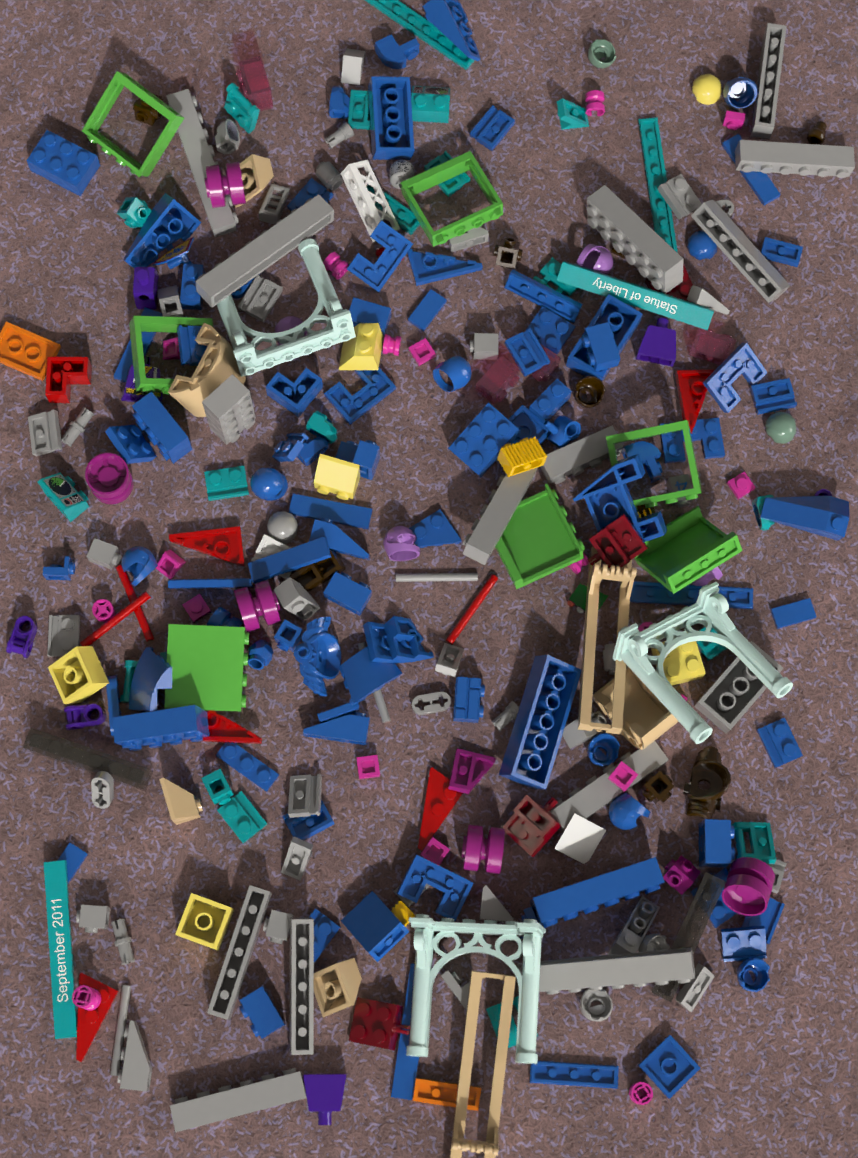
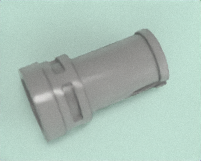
[324,122,354,149]
[491,701,519,731]

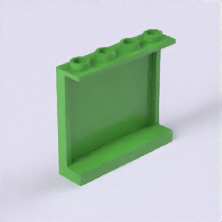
[481,484,585,590]
[634,506,742,594]
[164,624,249,712]

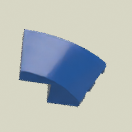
[363,616,434,663]
[339,646,402,706]
[129,647,172,711]

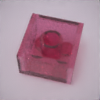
[236,56,273,111]

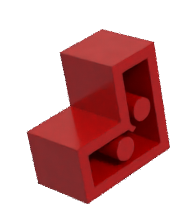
[45,357,92,403]

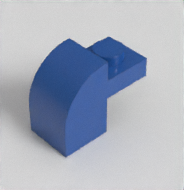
[375,34,419,69]
[621,441,663,483]

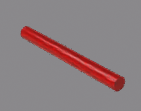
[116,565,154,642]
[445,574,498,645]
[80,591,151,646]

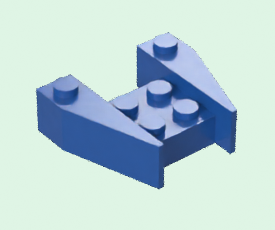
[573,454,667,543]

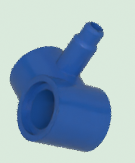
[544,415,581,448]

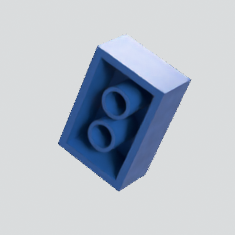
[26,130,100,196]
[132,391,193,464]
[448,402,521,477]

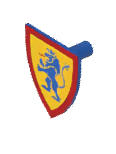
[152,237,194,269]

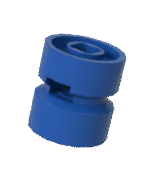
[206,606,245,627]

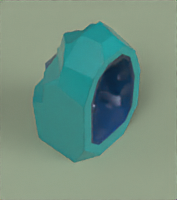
[306,411,337,444]
[752,494,775,531]

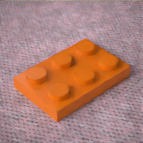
[0,322,61,381]

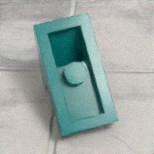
[556,98,589,130]

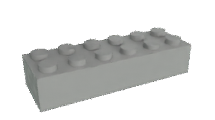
[587,185,683,294]

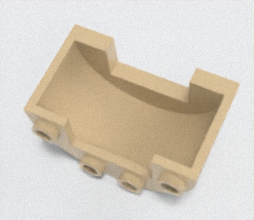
[168,323,246,417]
[593,667,679,750]

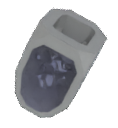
[215,119,240,154]

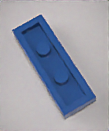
[216,742,279,792]

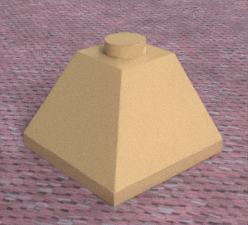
[235,154,274,207]
[160,778,203,825]
[314,958,362,1017]

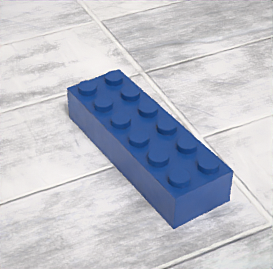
[499,655,581,789]
[530,857,665,928]

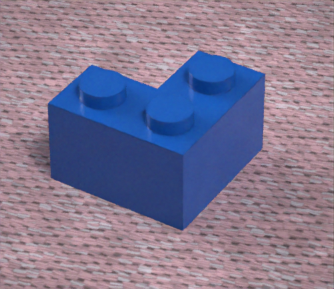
[266,368,323,417]
[335,440,380,480]

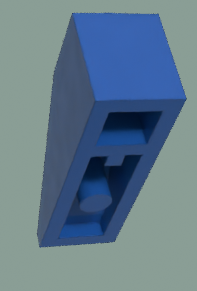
[309,517,370,560]
[303,712,370,745]

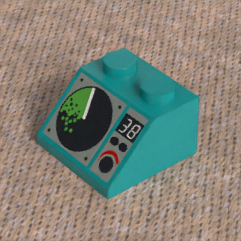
[411,86,450,123]
[37,473,89,522]

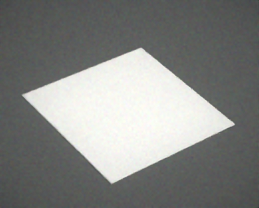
[554,813,606,864]

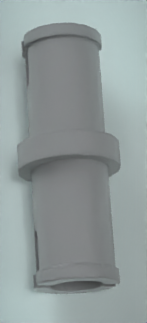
[61,407,94,447]
[111,919,135,965]

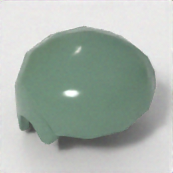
[588,39,616,69]
[765,412,796,444]

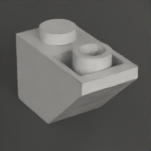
[157,285,184,317]
[274,577,320,620]
[563,711,607,749]

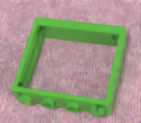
[82,71,184,177]
[401,151,503,247]
[129,316,213,394]
[606,420,702,510]

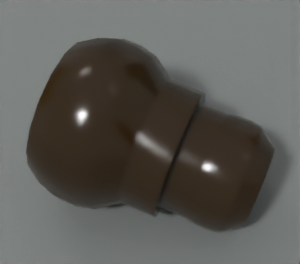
[807,121,827,145]

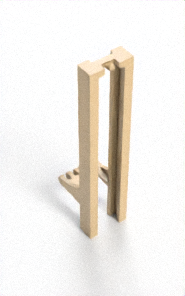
[578,547,637,734]
[450,970,516,1158]

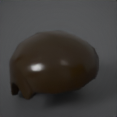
[573,376,605,408]

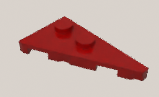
[675,369,714,434]
[169,526,245,566]
[189,710,262,744]
[418,767,463,851]
[76,972,119,1062]

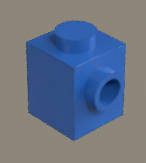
[274,619,303,652]

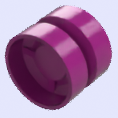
[204,161,246,208]
[85,453,134,504]
[234,580,281,632]
[462,824,505,874]
[722,857,775,916]

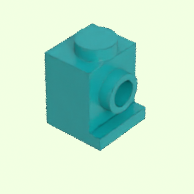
[201,768,234,805]

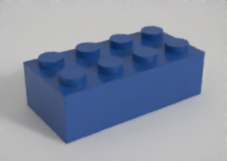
[368,76,414,160]
[566,294,643,382]
[113,705,209,751]

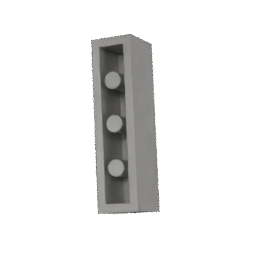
[540,425,623,484]

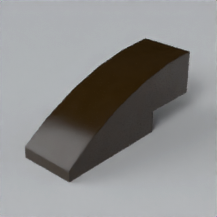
[279,550,346,592]

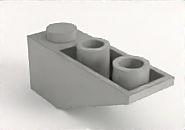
[607,896,660,955]
[117,1020,152,1092]

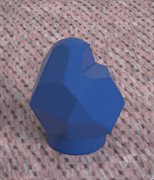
[247,640,274,670]

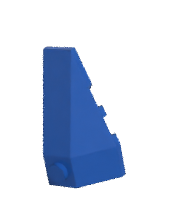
[423,0,481,61]
[123,193,201,269]
[760,496,850,541]

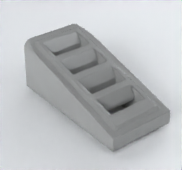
[259,184,290,225]
[687,285,730,315]

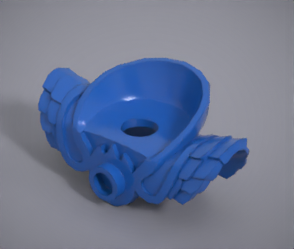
[294,616,342,697]

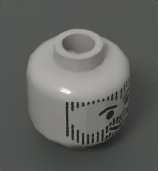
[389,160,415,190]

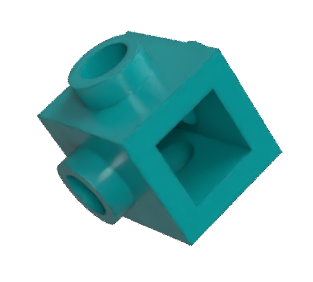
[117,197,152,228]

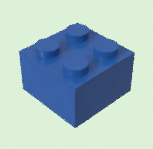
[698,819,735,868]

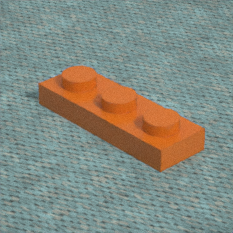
[413,1077,481,1111]

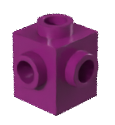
[663,855,701,895]

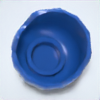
[687,230,717,260]
[587,733,620,767]
[737,958,770,992]

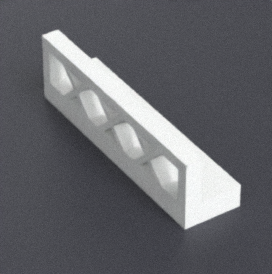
[340,160,400,243]

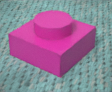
[723,111,745,130]
[408,338,436,366]
[727,471,756,499]
[182,594,211,623]
[356,755,380,780]
[608,761,639,792]
[420,837,450,865]

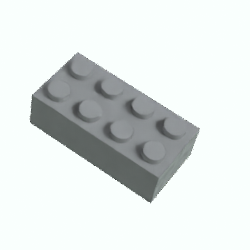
[202,374,256,445]
[694,641,784,734]

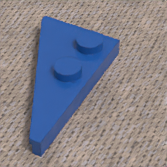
[407,249,483,286]

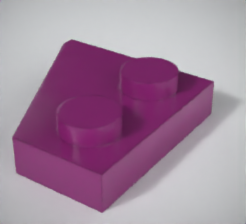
[448,748,496,794]

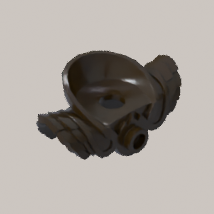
[683,746,731,819]

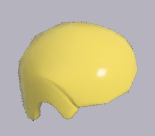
[692,74,722,105]

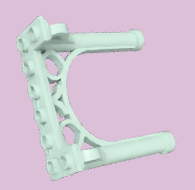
[217,239,356,377]
[612,582,793,744]
[406,914,546,1064]

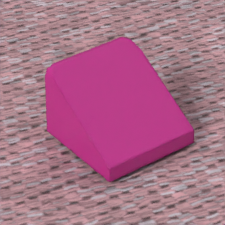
[163,337,180,360]
[156,550,186,580]

